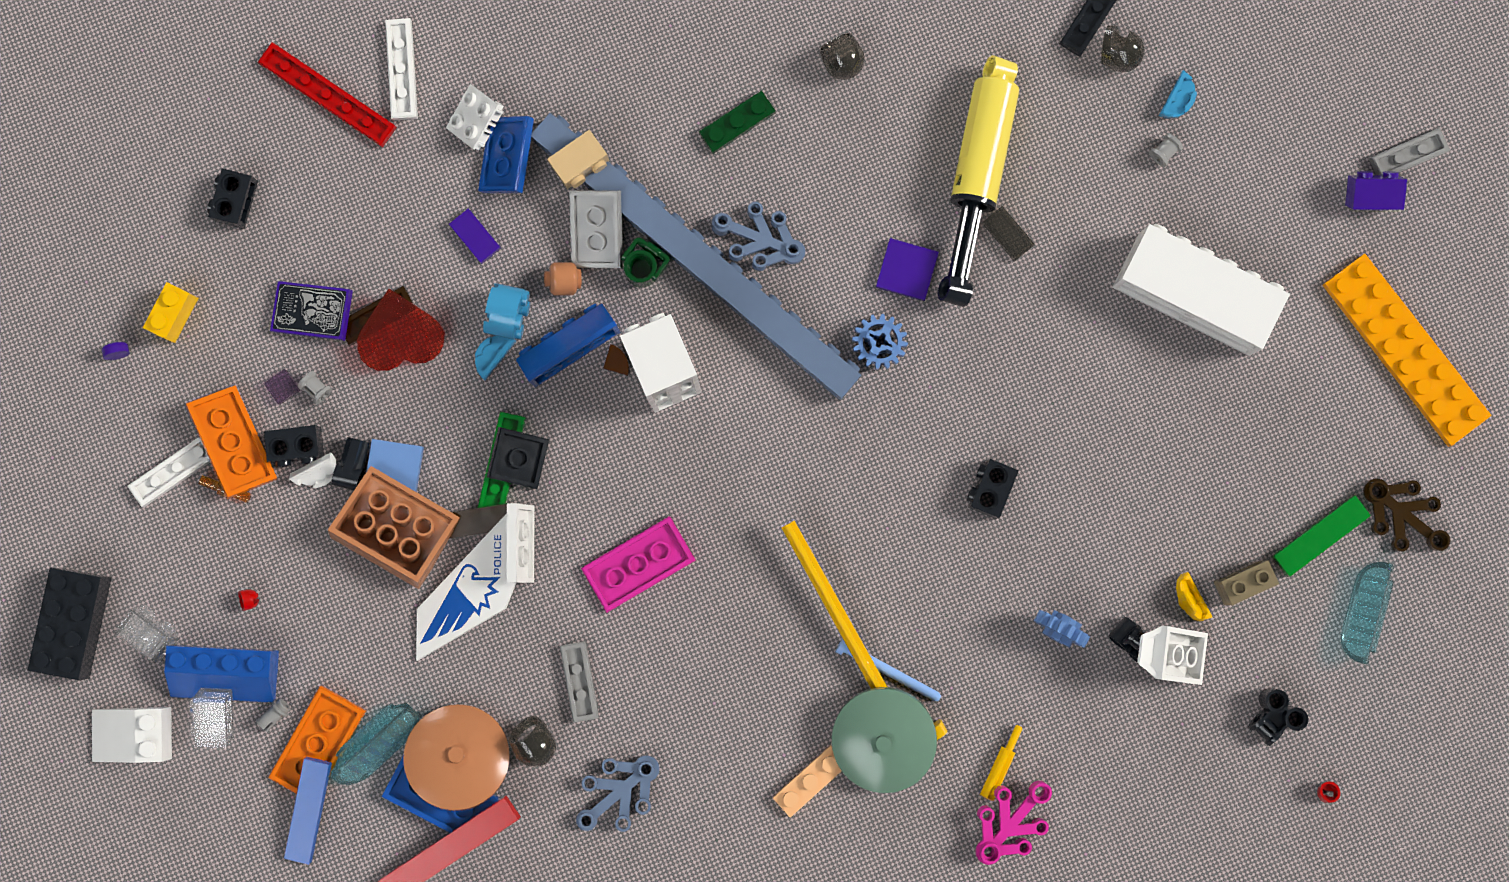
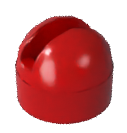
[238,589,259,611]
[1317,781,1341,803]

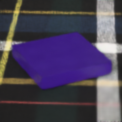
[875,238,939,301]

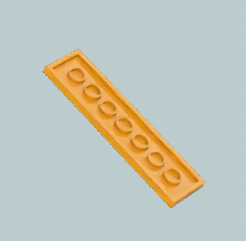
[1322,254,1492,447]

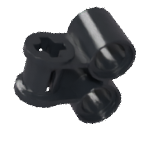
[1108,616,1145,662]
[1248,688,1309,746]

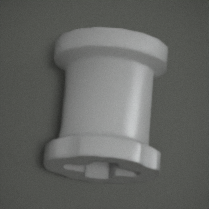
[1149,133,1183,167]
[297,371,332,405]

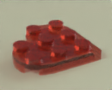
[357,288,445,371]

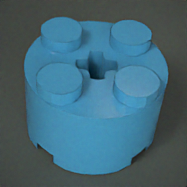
[483,283,530,340]

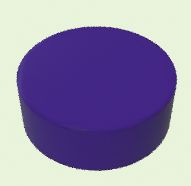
[101,342,130,360]

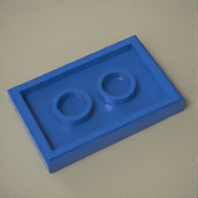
[478,116,534,193]

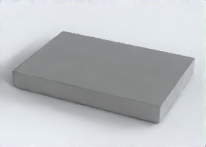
[569,190,623,268]

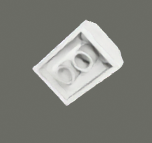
[1137,626,1208,685]

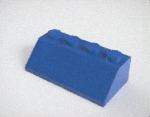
[516,304,621,388]
[164,645,279,702]

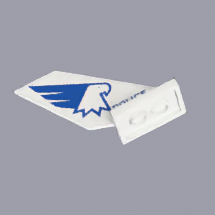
[416,503,535,661]

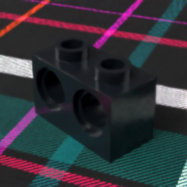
[207,168,258,229]
[264,425,324,467]
[966,459,1019,519]

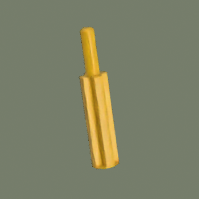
[980,725,1022,801]

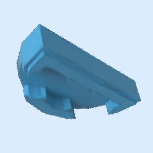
[1158,70,1197,119]
[475,336,516,381]

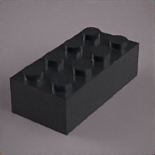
[27,567,112,680]

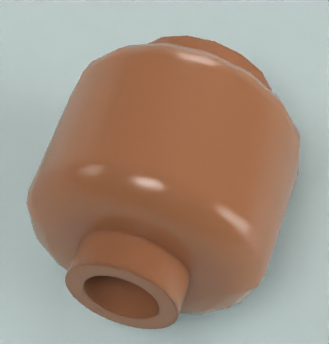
[544,262,582,295]

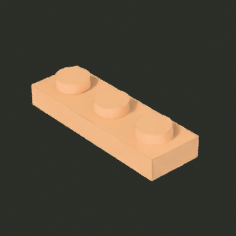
[773,745,841,817]

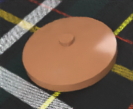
[403,704,510,811]

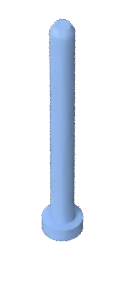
[835,638,941,701]

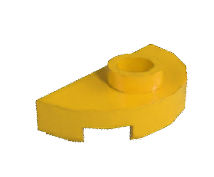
[1176,572,1212,622]

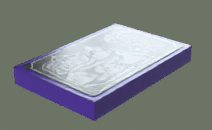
[270,281,353,341]

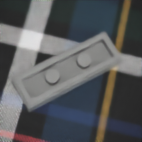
[1368,128,1450,175]
[560,641,599,723]

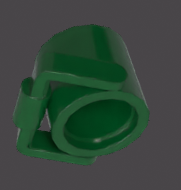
[621,238,669,288]

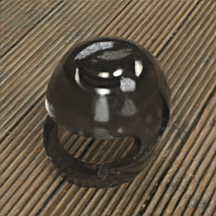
[1101,25,1145,73]
[819,32,865,80]
[509,716,556,767]

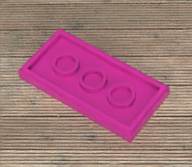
[581,516,696,613]

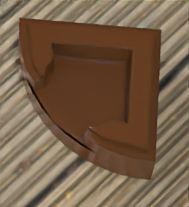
[603,344,629,376]

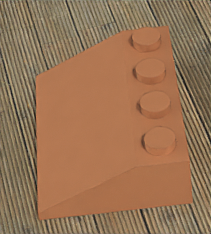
[328,466,460,589]

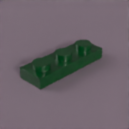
[699,90,776,154]

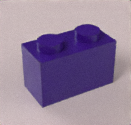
[1345,171,1407,210]

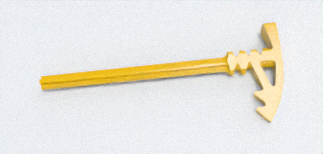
[781,520,947,740]

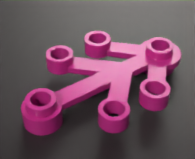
[975,781,1052,865]

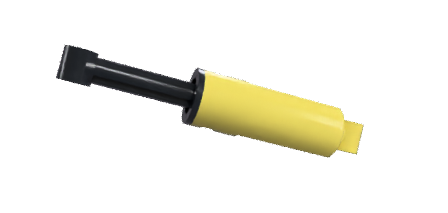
[937,55,1019,307]

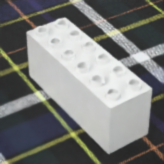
[1112,224,1290,356]
[620,313,702,413]

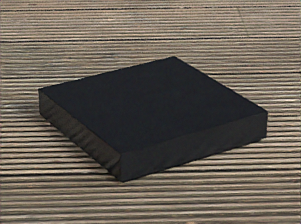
[487,427,549,489]

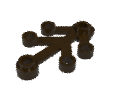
[1363,478,1451,552]

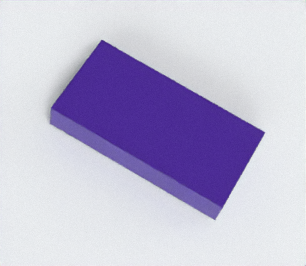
[449,208,501,264]

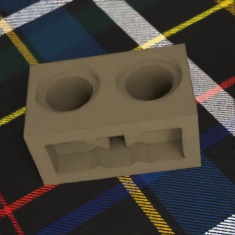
[1214,560,1279,605]

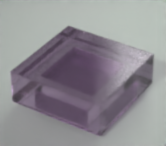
[263,369,301,405]

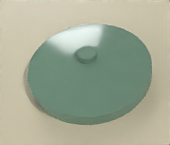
[832,687,937,793]

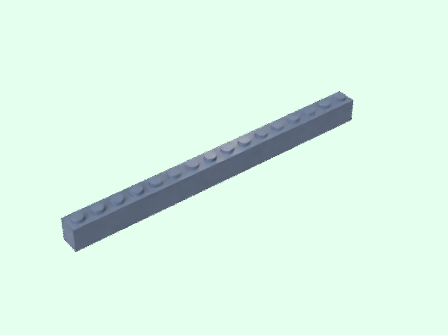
[531,113,861,401]

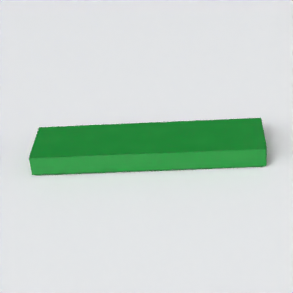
[478,412,526,507]
[1272,495,1371,577]

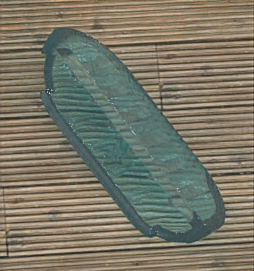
[1341,562,1394,665]
[331,702,419,785]

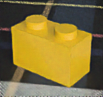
[143,282,199,343]

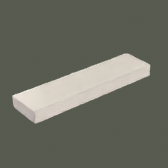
[385,18,418,121]
[128,437,210,507]

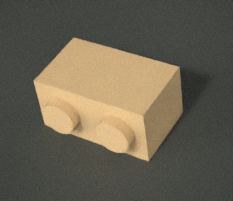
[547,130,609,190]

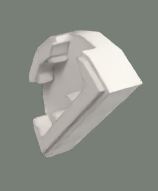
[289,453,336,488]

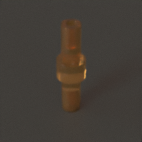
[198,475,251,503]

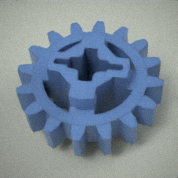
[852,314,908,370]
[1034,610,1090,648]

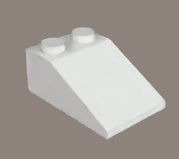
[92,707,172,763]

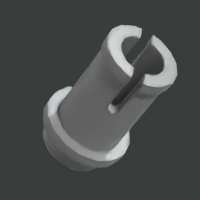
[256,699,291,732]

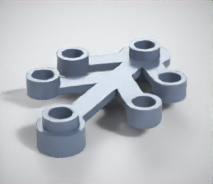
[711,202,805,271]
[576,755,660,832]

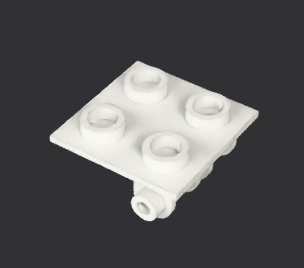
[446,84,504,150]

